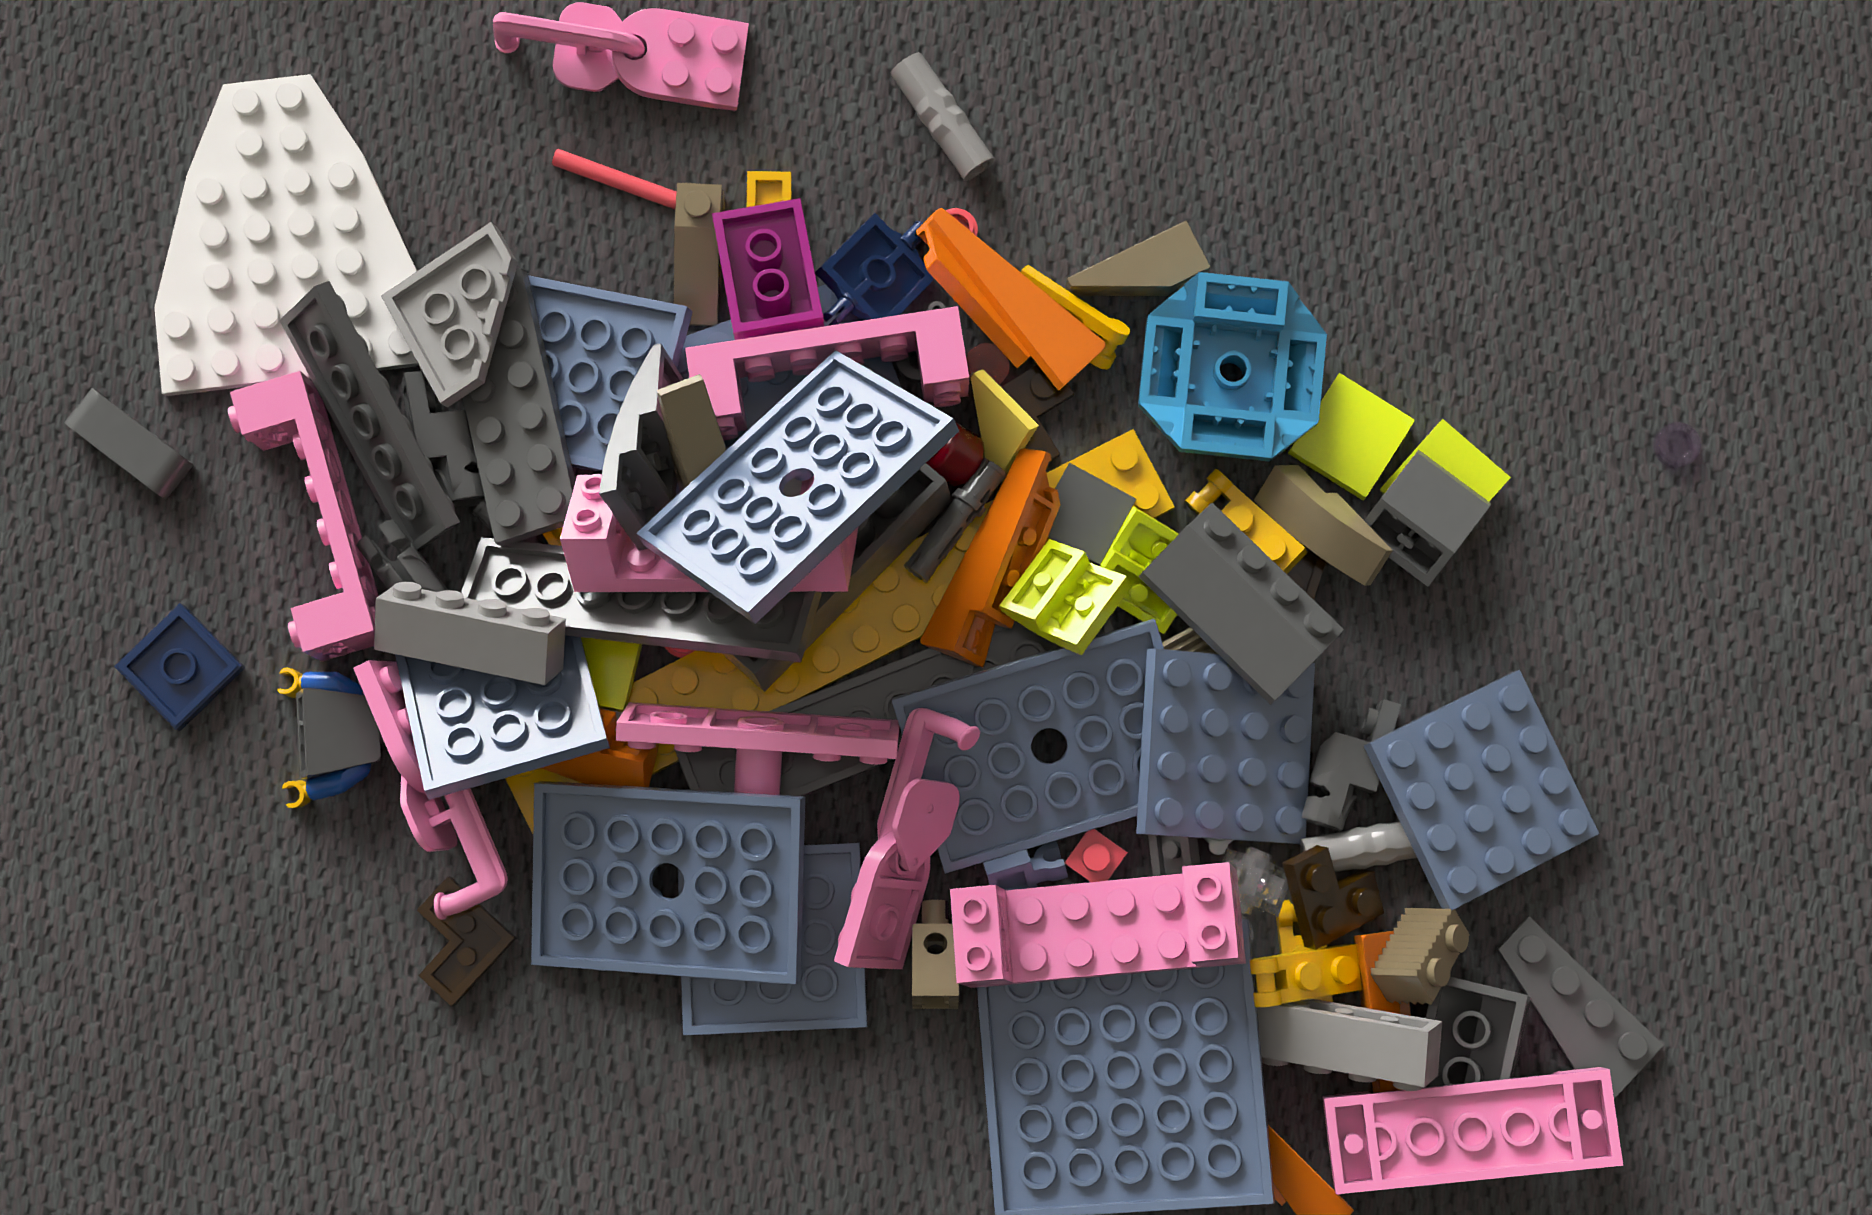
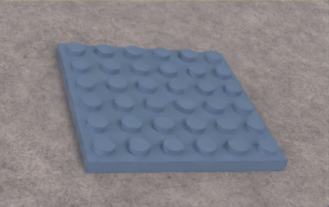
[977,919,1275,1215]

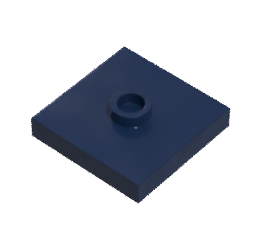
[114,603,246,731]

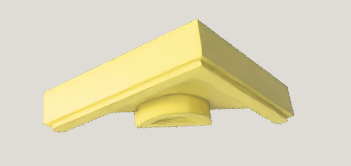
[971,369,1039,480]

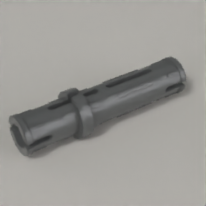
[904,458,1007,583]

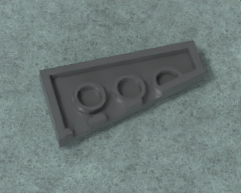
[1496,916,1664,1099]

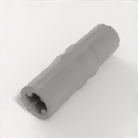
[891,52,995,181]
[1299,822,1417,872]

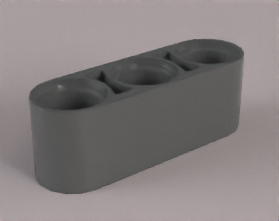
[64,388,194,500]

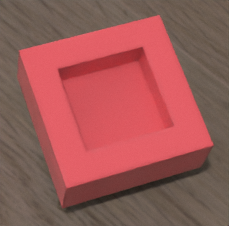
[1064,829,1128,882]

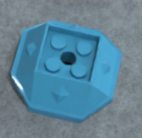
[1138,272,1327,462]

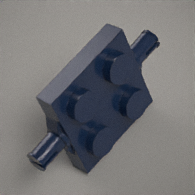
[815,213,934,326]

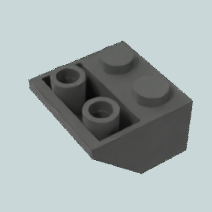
[1364,450,1491,587]

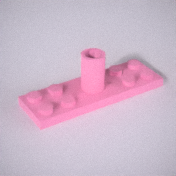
[616,702,900,795]

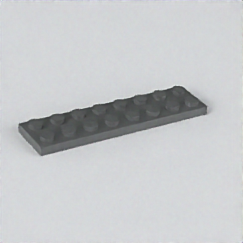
[461,537,822,663]

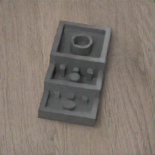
[599,343,684,551]

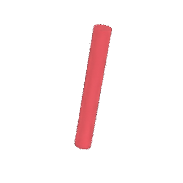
[552,149,676,210]

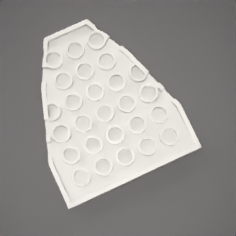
[154,74,419,396]

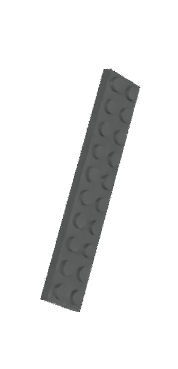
[675,618,1114,796]

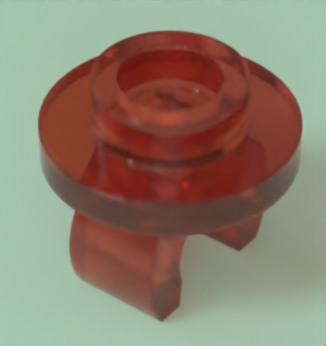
[966,343,1009,385]

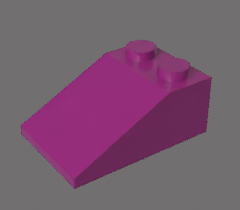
[712,198,824,340]

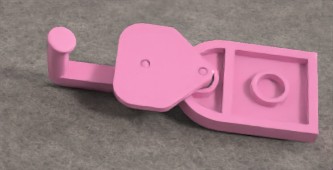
[493,2,749,111]
[353,660,508,920]
[834,708,980,969]

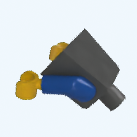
[277,667,385,808]

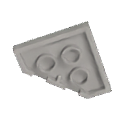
[381,222,518,408]

